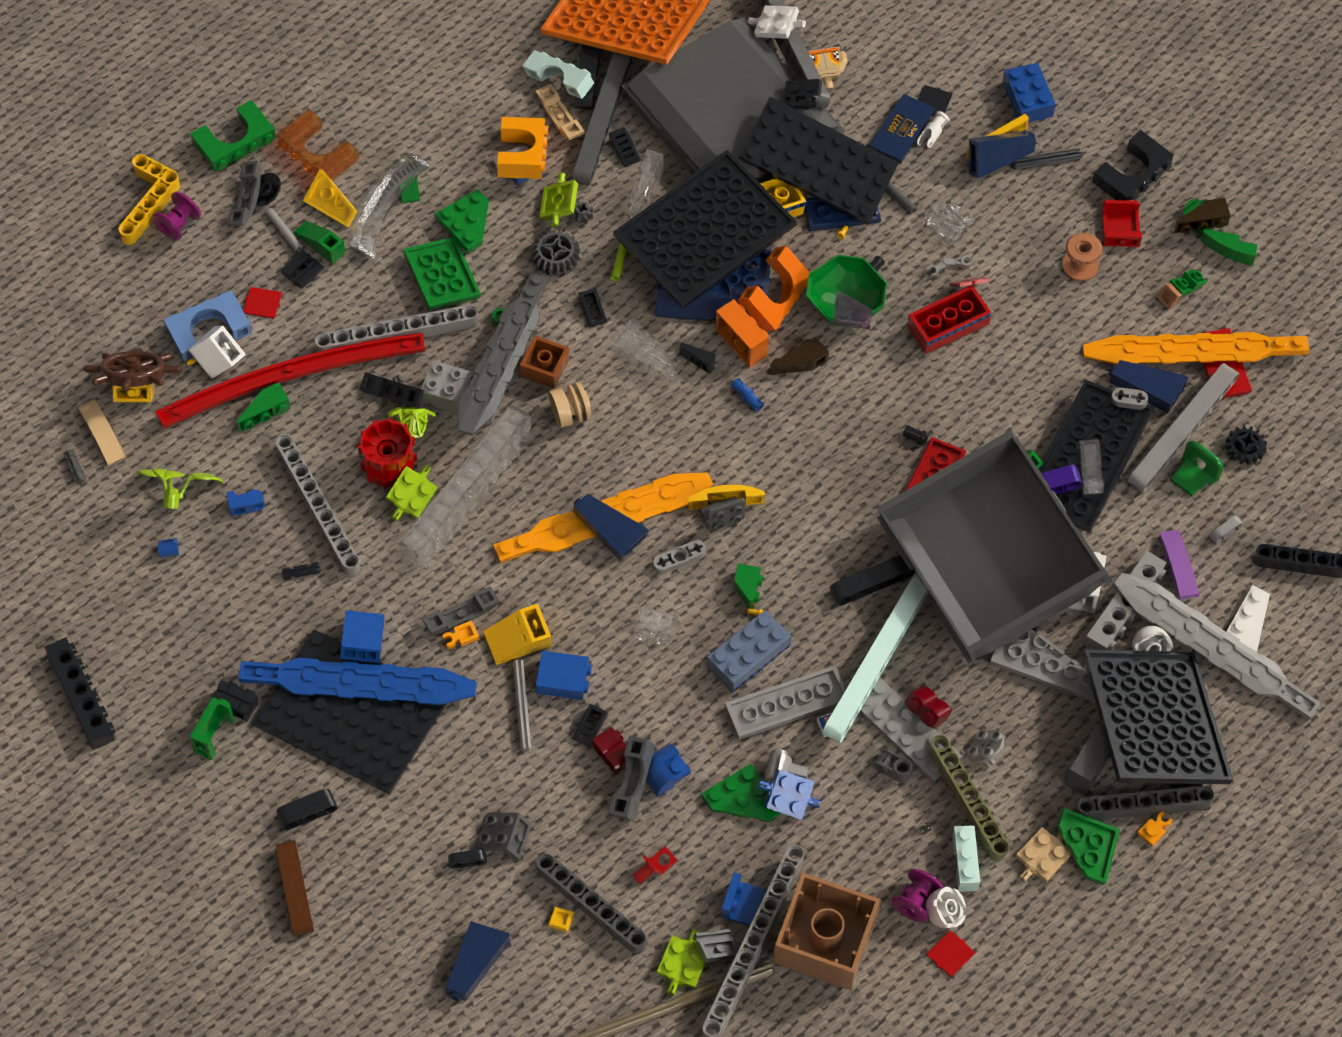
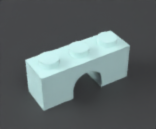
[952,826,980,892]

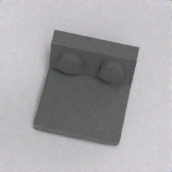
[700,497,745,530]
[476,812,532,860]

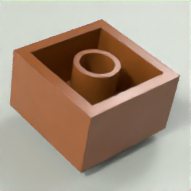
[520,335,570,389]

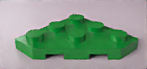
[434,189,489,253]
[701,763,782,822]
[1057,808,1120,885]

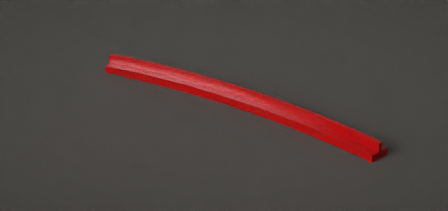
[155,333,425,429]

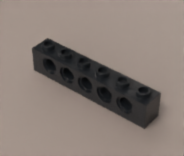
[44,637,116,750]

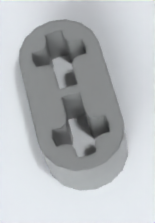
[1112,388,1148,410]
[1210,516,1244,545]

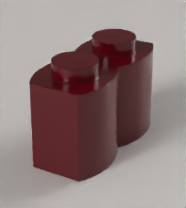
[905,686,952,728]
[592,727,627,775]

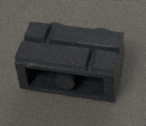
[211,681,259,722]

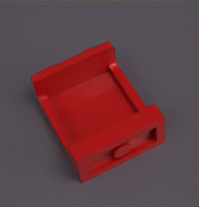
[1102,199,1142,247]

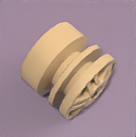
[548,382,591,429]

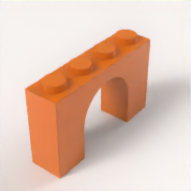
[737,246,809,331]

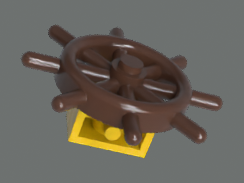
[83,348,182,402]

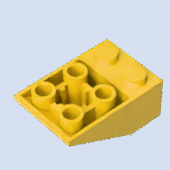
[483,604,552,665]

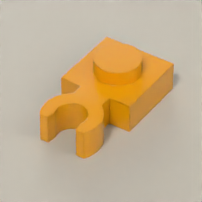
[442,620,480,649]
[1137,811,1172,847]

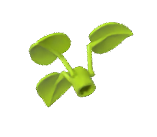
[137,468,223,509]

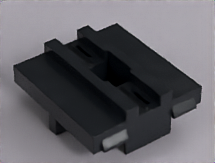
[281,250,324,289]

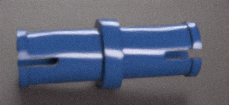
[731,378,764,412]

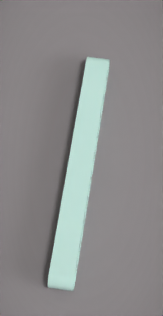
[822,573,928,743]

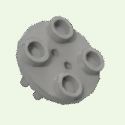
[967,729,1004,766]

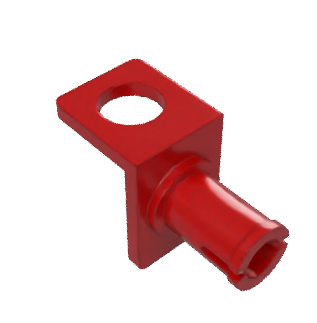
[632,846,678,884]

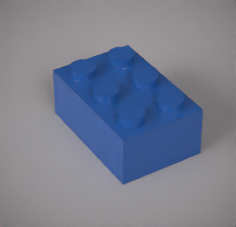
[1002,63,1055,122]

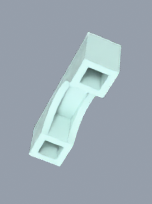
[523,50,594,99]

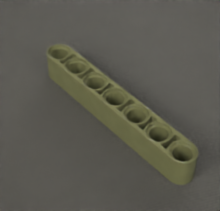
[929,735,1009,861]

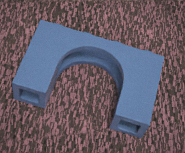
[164,291,252,362]

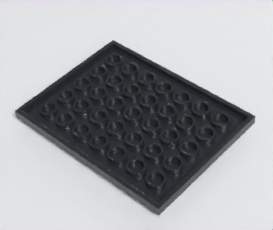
[613,150,797,309]
[252,629,447,795]
[1082,649,1233,784]

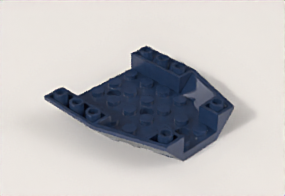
[655,245,772,321]

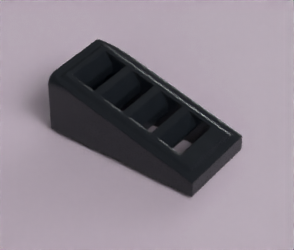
[609,127,640,168]
[577,288,607,327]
[679,343,716,374]
[572,704,609,747]

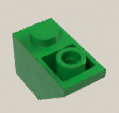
[734,563,763,609]

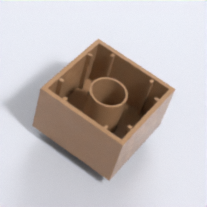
[773,872,881,990]

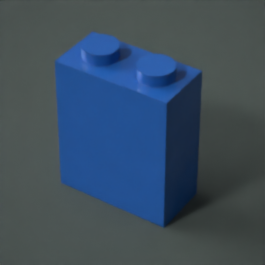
[340,610,385,663]
[536,651,592,700]

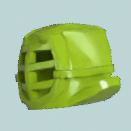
[387,407,436,439]

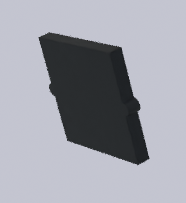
[919,85,953,115]

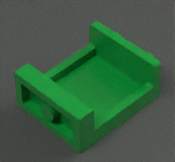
[190,697,235,760]

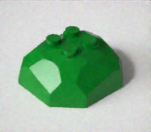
[806,255,887,328]

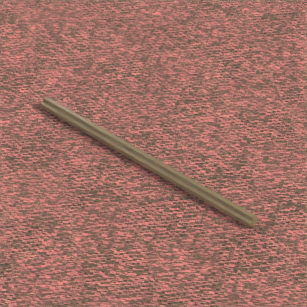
[573,963,773,1037]

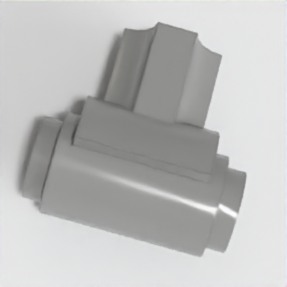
[764,749,808,783]

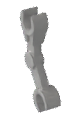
[926,255,972,279]

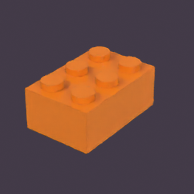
[715,300,769,368]

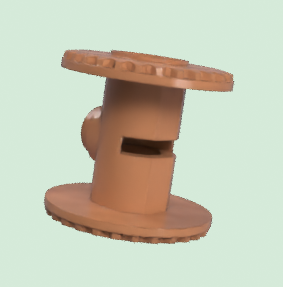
[1062,233,1102,281]

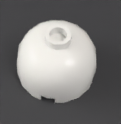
[1132,626,1173,652]
[925,887,966,928]

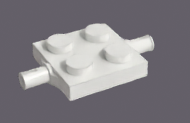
[748,5,806,39]

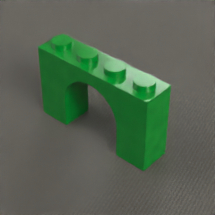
[190,100,276,172]

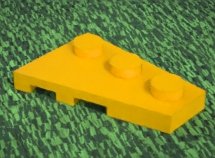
[303,169,358,227]

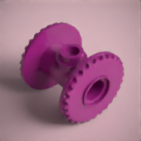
[152,191,201,241]
[891,868,943,923]

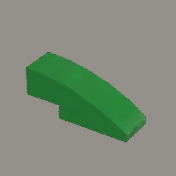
[1201,229,1257,266]

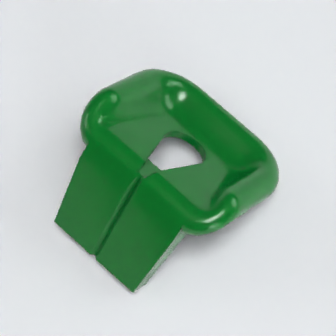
[1171,441,1223,497]

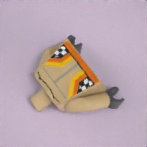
[808,46,847,90]

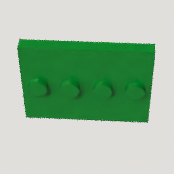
[403,237,481,311]

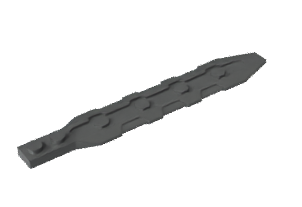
[459,273,548,436]

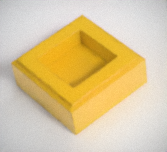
[548,906,574,933]

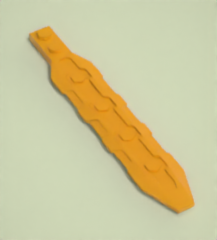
[1083,332,1309,365]
[493,473,713,563]

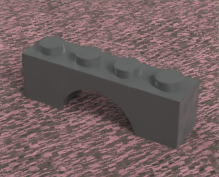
[608,736,655,822]

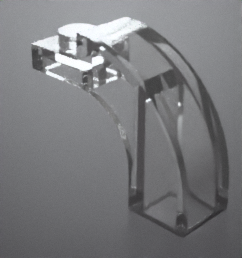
[1079,439,1104,494]

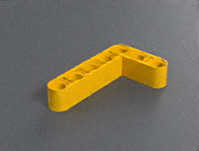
[119,154,180,245]

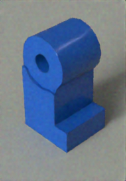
[227,490,265,516]

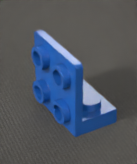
[721,872,767,928]

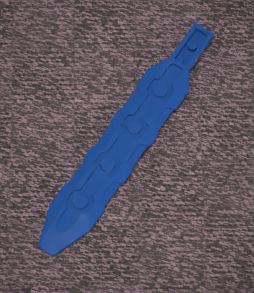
[238,658,477,705]

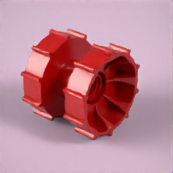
[358,417,417,490]

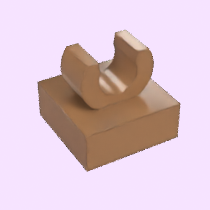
[1157,283,1182,310]

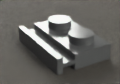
[692,929,739,963]

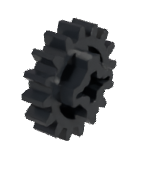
[1225,425,1267,465]

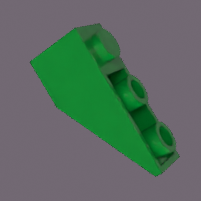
[293,221,345,264]
[237,382,290,432]

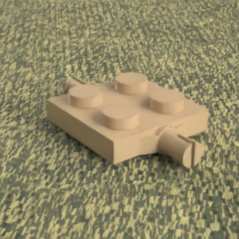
[1016,827,1072,883]

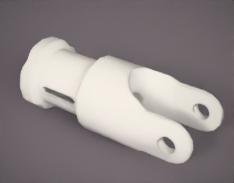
[917,111,950,148]

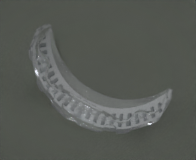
[350,153,430,259]

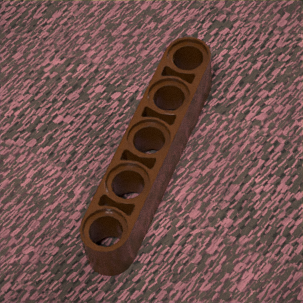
[275,840,314,936]

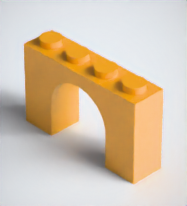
[497,117,548,179]

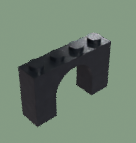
[1092,130,1174,201]

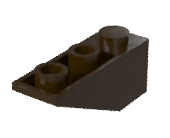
[1174,198,1231,233]
[770,336,829,375]

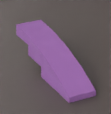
[1160,530,1199,599]

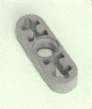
[653,540,706,574]

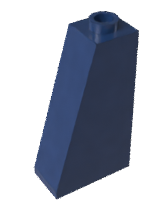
[969,130,1036,178]
[1108,360,1188,414]
[573,494,649,560]
[446,921,510,1001]

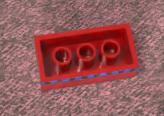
[907,285,992,354]

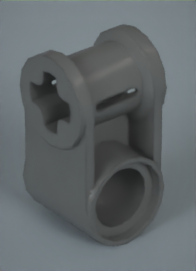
[872,748,911,783]

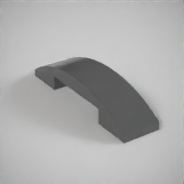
[227,161,261,227]
[422,586,500,635]

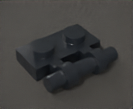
[783,79,822,110]

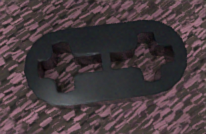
[448,850,487,869]

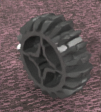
[531,229,581,276]

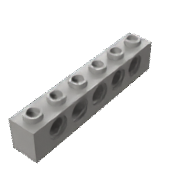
[1084,551,1167,650]

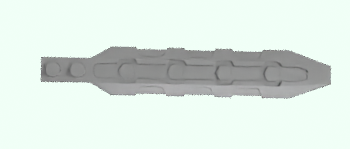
[1114,573,1321,720]

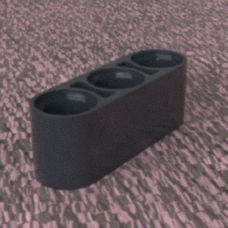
[276,789,338,830]

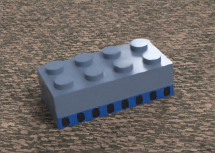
[707,610,792,693]

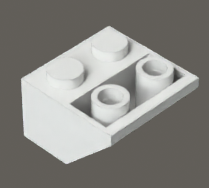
[188,325,246,379]

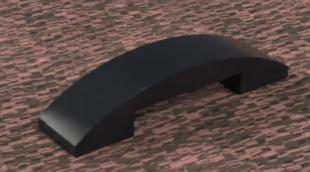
[359,372,424,408]

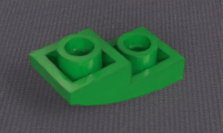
[1169,269,1207,297]

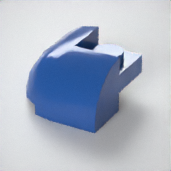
[646,743,691,797]

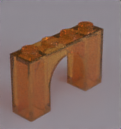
[277,109,359,182]

